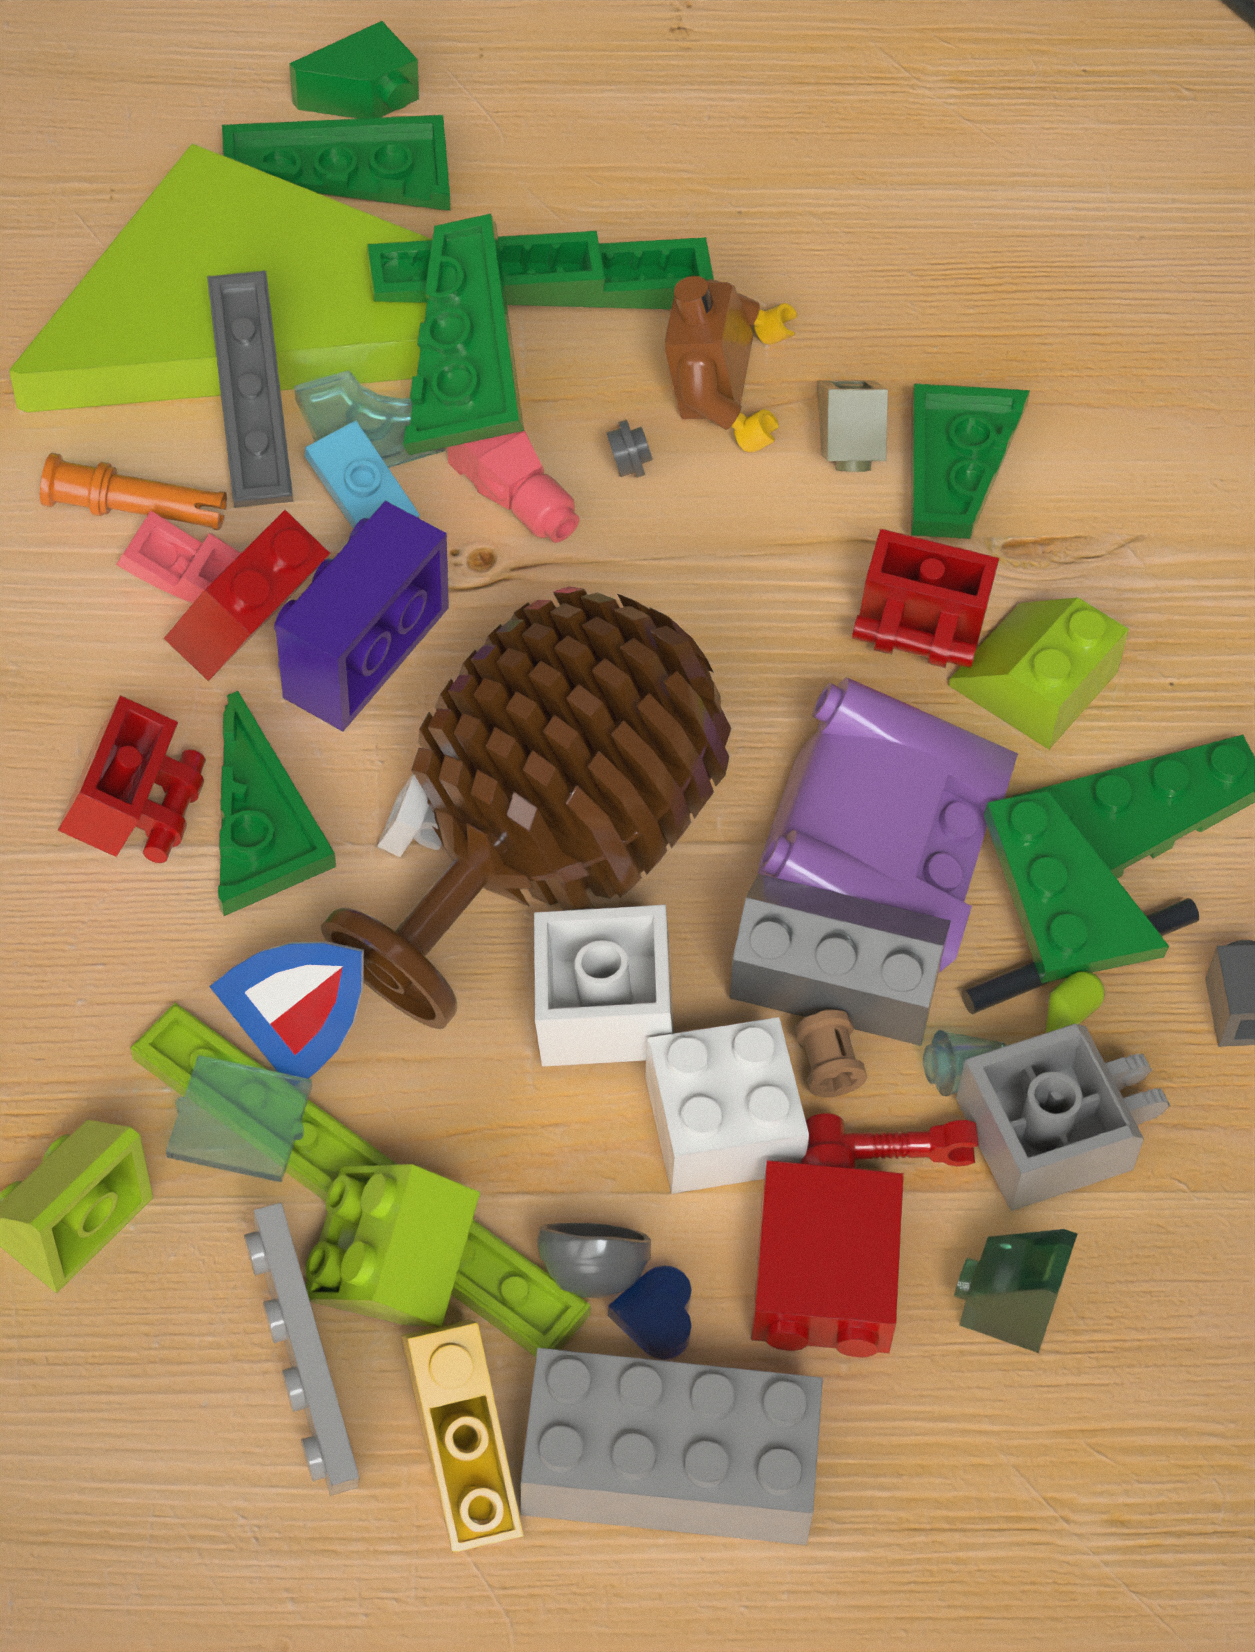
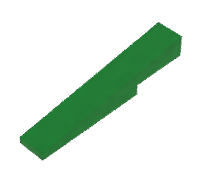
[367,231,714,310]

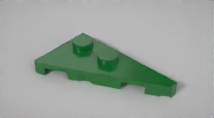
[218,691,336,916]

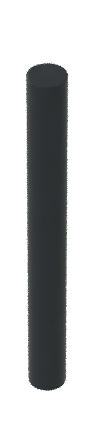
[962,898,1199,1014]

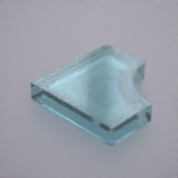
[294,370,445,468]

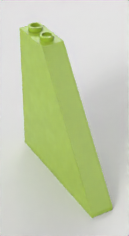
[9,144,432,413]

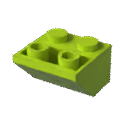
[305,1164,480,1327]

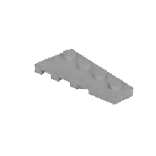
[244,1202,359,1496]

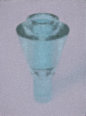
[923,1030,1008,1097]

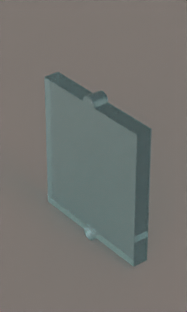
[166,1055,312,1183]

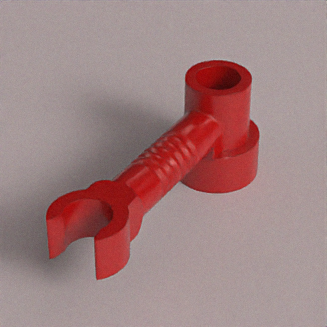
[801,1113,979,1169]

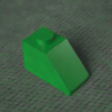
[289,21,419,119]

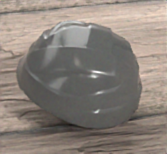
[537,1223,651,1299]

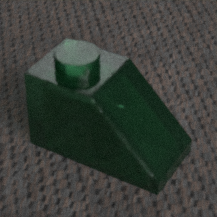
[954,1229,1078,1353]

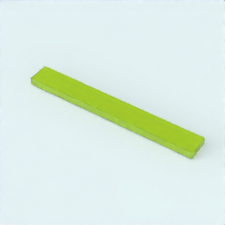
[130,1003,591,1357]

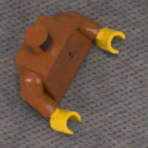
[665,276,797,452]

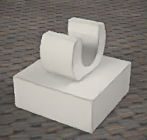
[377,773,442,857]

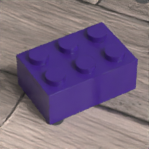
[274,500,449,732]

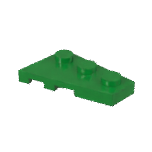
[911,384,1030,539]
[983,790,1169,983]

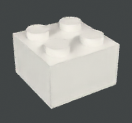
[534,905,674,1067]
[645,1017,809,1194]

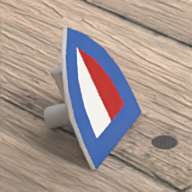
[209,941,364,1089]

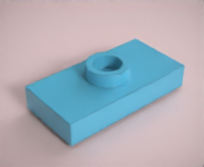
[304,420,420,528]

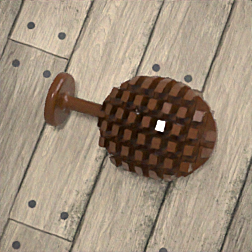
[321,586,731,1029]

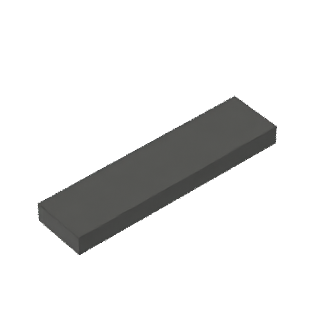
[207,271,293,508]

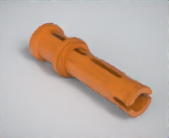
[40,453,227,530]

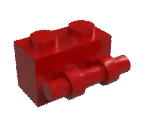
[852,529,999,668]
[57,695,206,863]

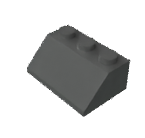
[730,874,951,1046]

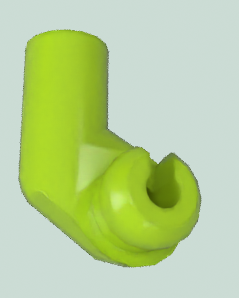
[1046,971,1105,1033]

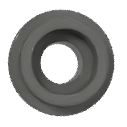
[606,419,653,478]

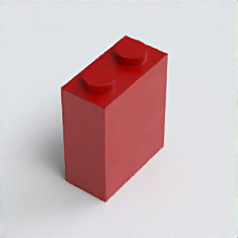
[163,510,331,681]
[751,1160,904,1358]

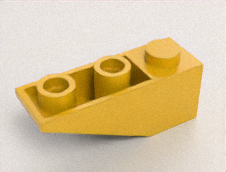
[401,1319,523,1553]

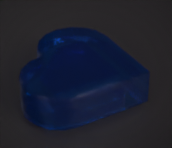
[608,1265,692,1359]

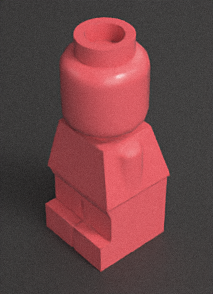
[448,430,579,543]

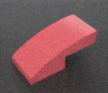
[116,511,241,603]

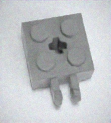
[956,1024,1170,1211]

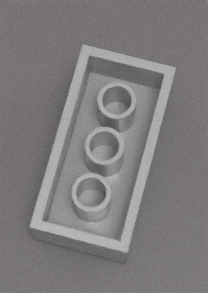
[521,1348,823,1545]

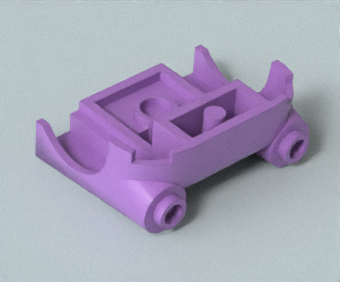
[758,677,1018,972]

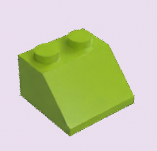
[948,597,1129,750]
[0,1120,153,1293]

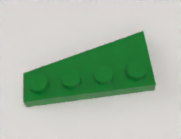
[222,115,451,211]
[403,213,524,455]
[1013,735,1255,878]

